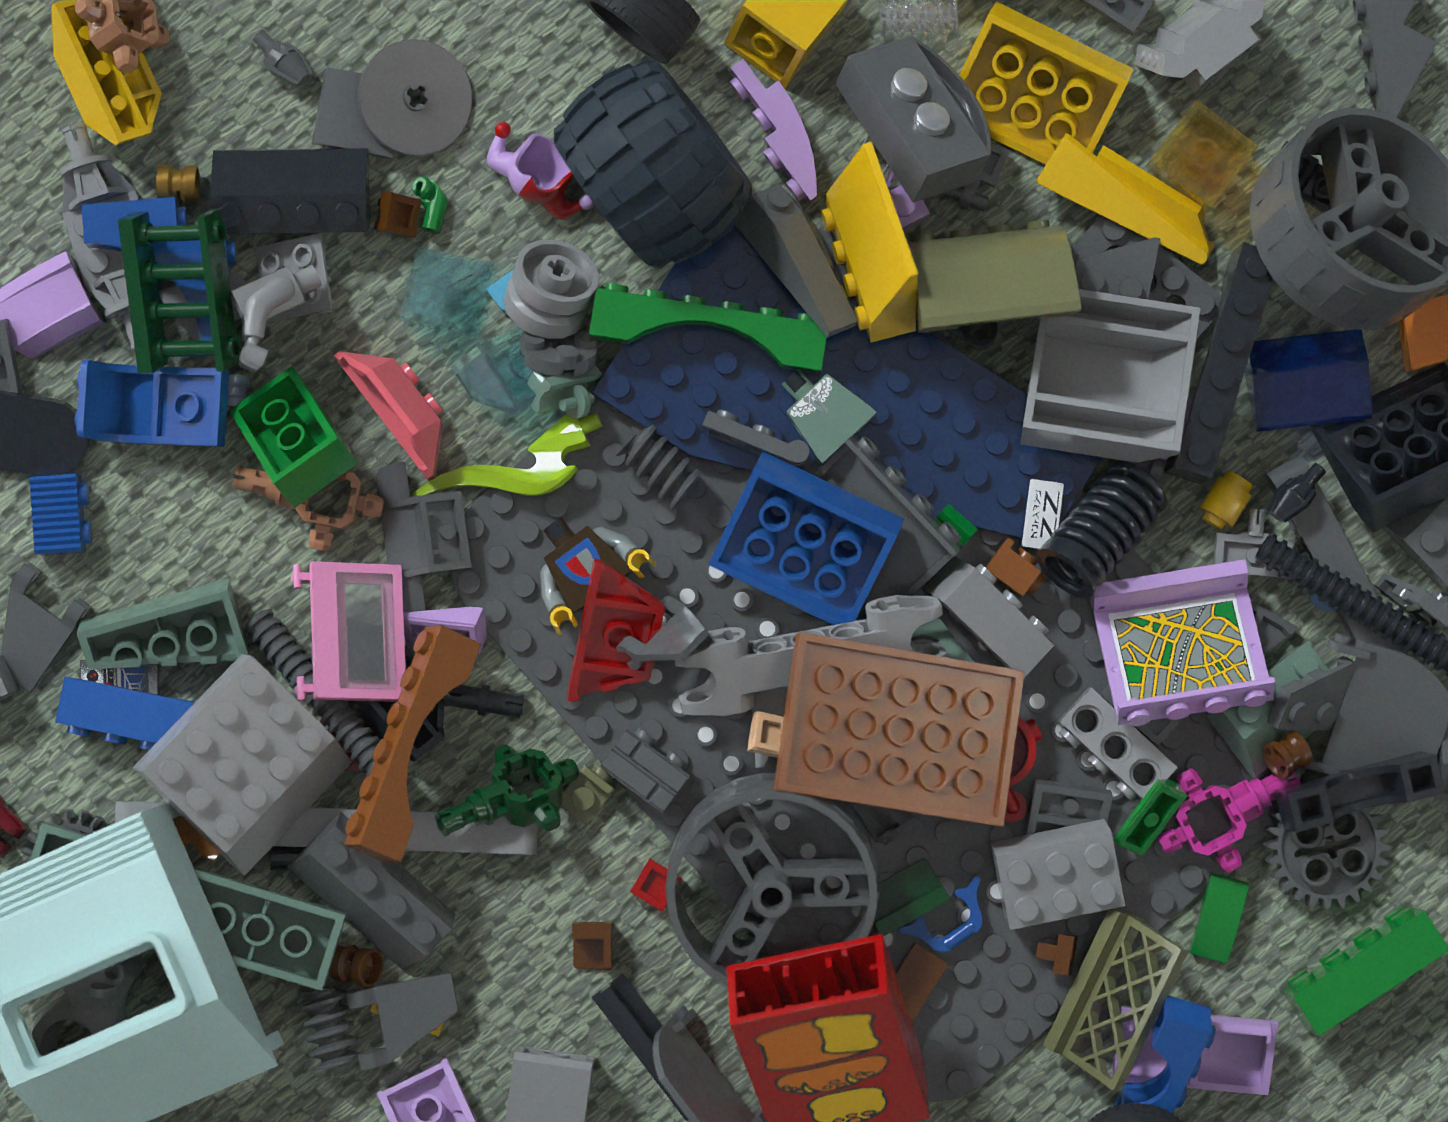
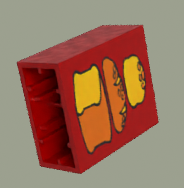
[727,934,930,1122]

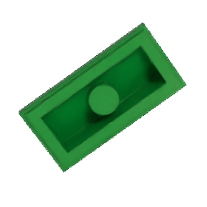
[1113,779,1188,856]

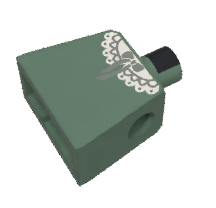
[782,369,877,466]

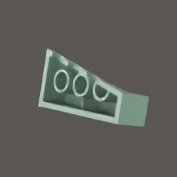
[77,578,250,669]

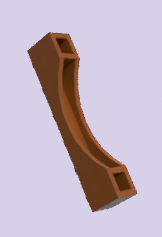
[344,625,481,863]

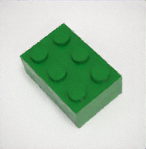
[229,366,358,508]

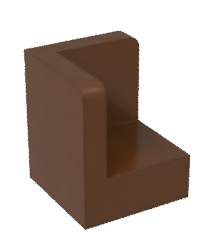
[572,921,612,970]

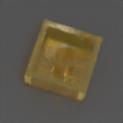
[1145,99,1258,213]

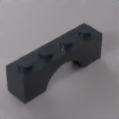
[1274,751,1445,832]

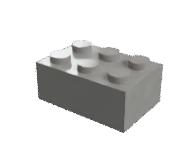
[990,819,1125,930]

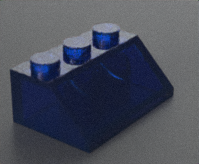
[1244,329,1372,432]

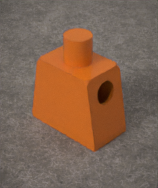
[1398,283,1448,373]

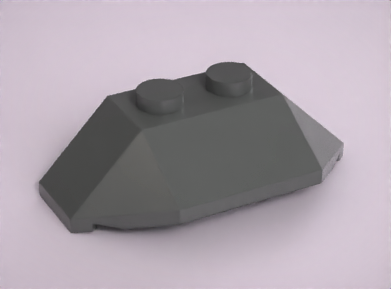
[1382,496,1448,596]

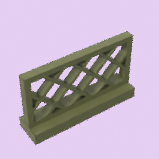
[1043,908,1189,1092]

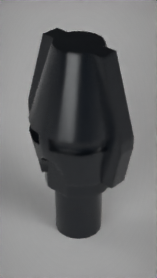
[1267,463,1326,523]

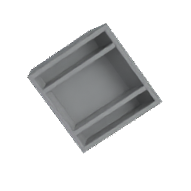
[1020,289,1201,463]
[133,654,352,876]

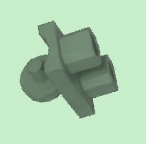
[527,366,602,419]

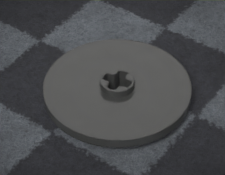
[358,39,472,156]

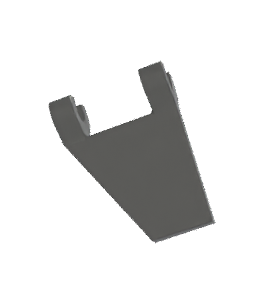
[0,562,92,693]
[616,596,709,670]
[346,972,458,1070]

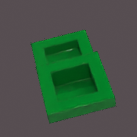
[1189,872,1249,963]

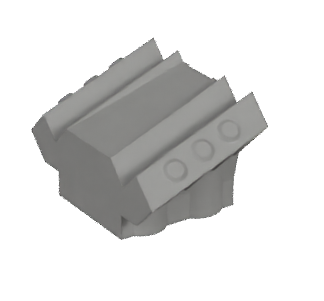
[1135,0,1265,94]

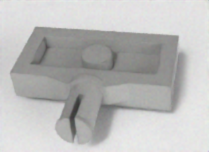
[1213,509,1295,579]

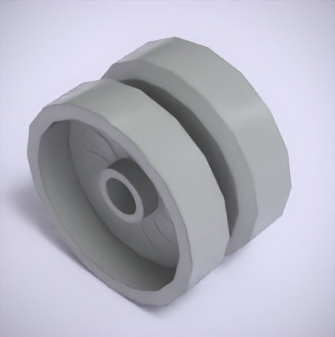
[503,240,599,339]

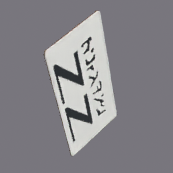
[1022,479,1064,549]

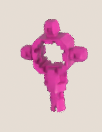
[1157,768,1300,873]

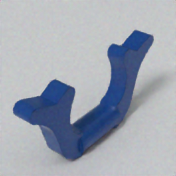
[899,877,983,952]

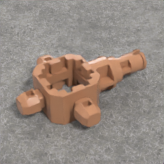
[75,0,170,73]
[233,445,385,552]

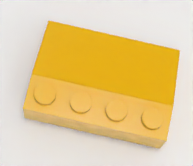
[959,1,1134,165]
[821,142,918,343]

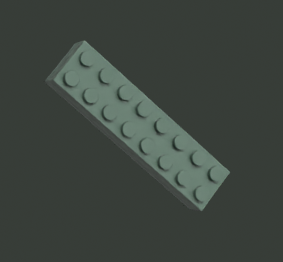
[30,822,347,991]

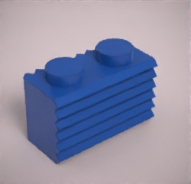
[29,474,92,556]

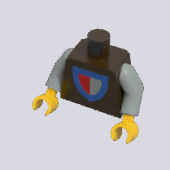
[540,517,656,635]

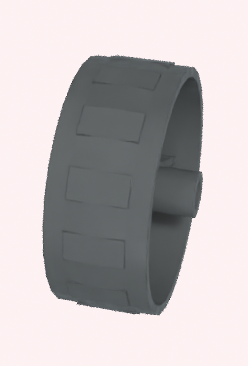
[1249,108,1448,330]
[665,773,879,986]

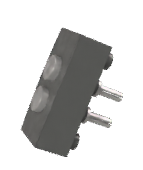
[836,36,991,203]

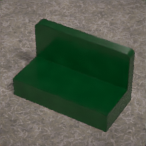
[873,858,950,937]

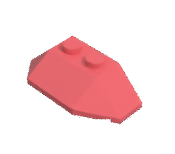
[334,351,443,481]

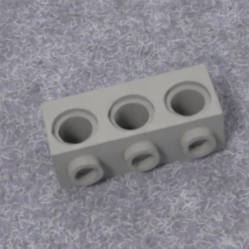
[1057,687,1178,802]

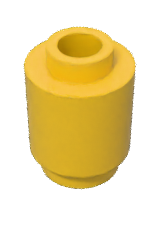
[1199,470,1253,531]

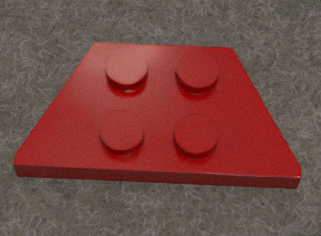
[566,558,665,702]

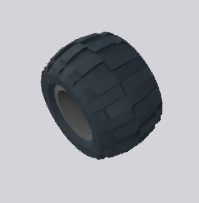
[554,58,752,269]

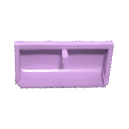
[1112,1006,1278,1095]

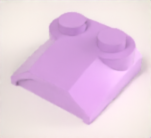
[377,1058,477,1122]

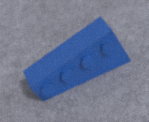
[55,677,195,750]

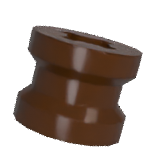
[1263,730,1312,779]

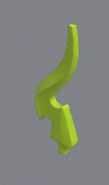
[412,412,603,497]

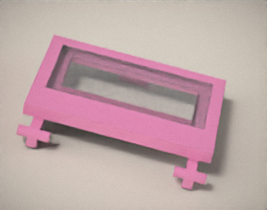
[291,561,406,702]

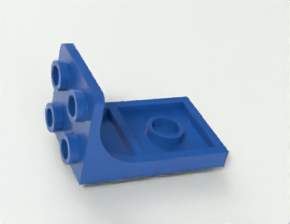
[75,360,229,447]

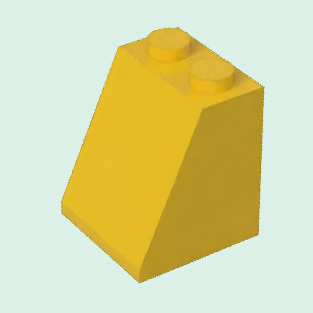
[723,0,849,88]

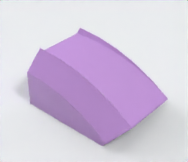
[0,251,104,359]

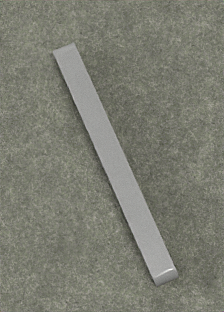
[115,801,538,855]

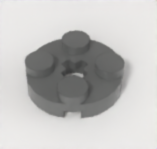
[519,330,597,376]

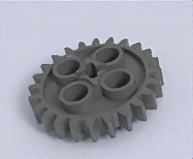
[1263,807,1391,910]

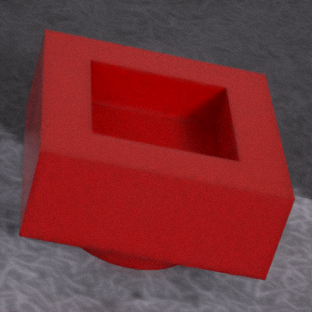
[629,858,683,912]

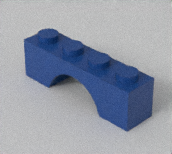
[1113,995,1216,1113]

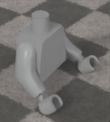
[231,265,322,373]

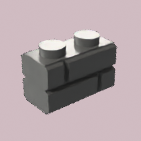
[599,728,690,813]

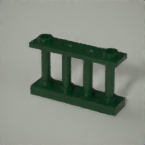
[118,209,241,373]

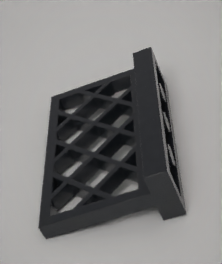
[592,973,688,1121]

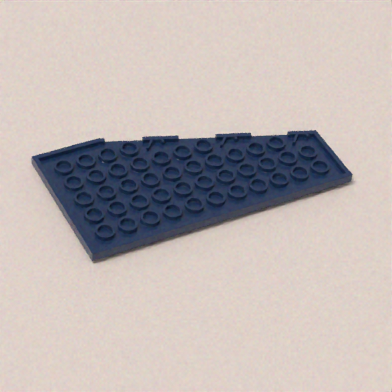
[592,221,1102,539]

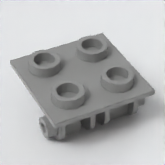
[255,233,335,323]

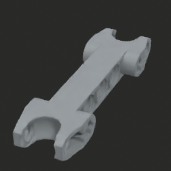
[674,595,948,716]

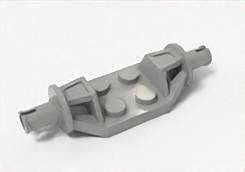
[60,123,140,350]

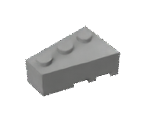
[921,556,1055,678]

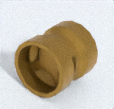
[156,165,200,204]

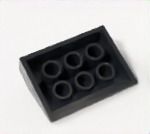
[1311,362,1448,533]

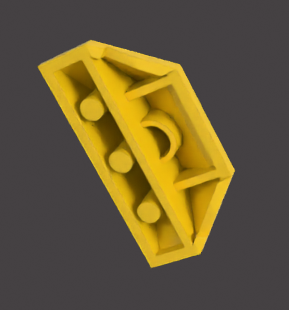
[51,0,162,145]

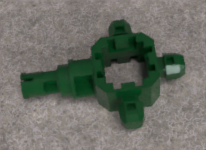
[435,745,579,837]

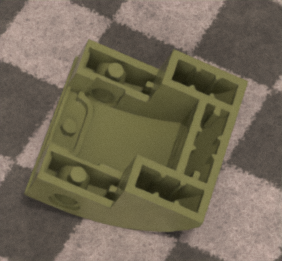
[907,220,1081,333]

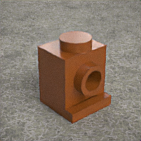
[985,537,1046,598]

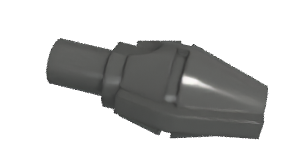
[253,30,313,88]

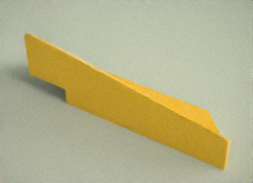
[1036,133,1215,265]

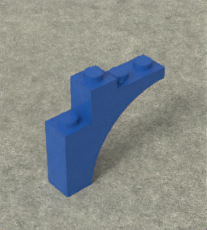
[81,197,237,341]

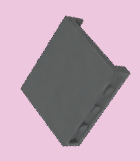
[813,434,964,621]

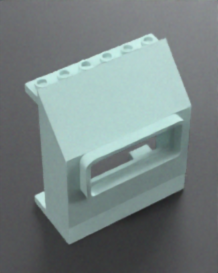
[0,803,284,1122]

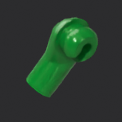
[412,176,448,234]

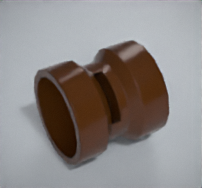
[329,943,383,987]

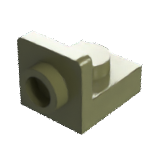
[561,764,616,826]

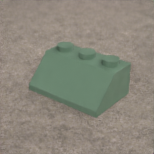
[1206,641,1329,778]

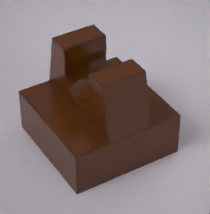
[374,192,421,238]
[1036,934,1078,976]

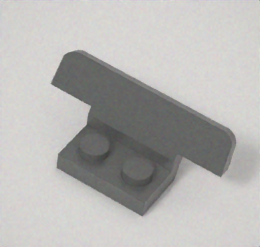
[376,462,472,613]

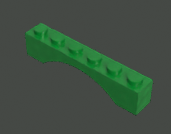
[589,283,826,374]

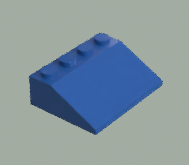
[708,451,904,625]

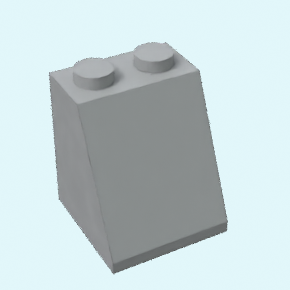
[505,1045,595,1122]

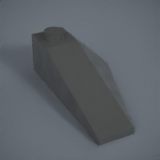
[735,184,858,337]

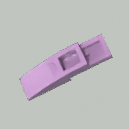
[729,59,817,205]

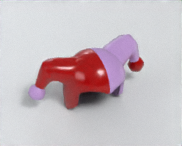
[487,121,595,220]

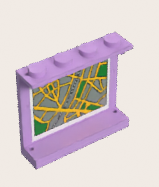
[1091,559,1275,726]

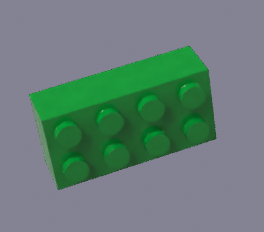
[1282,906,1448,1036]

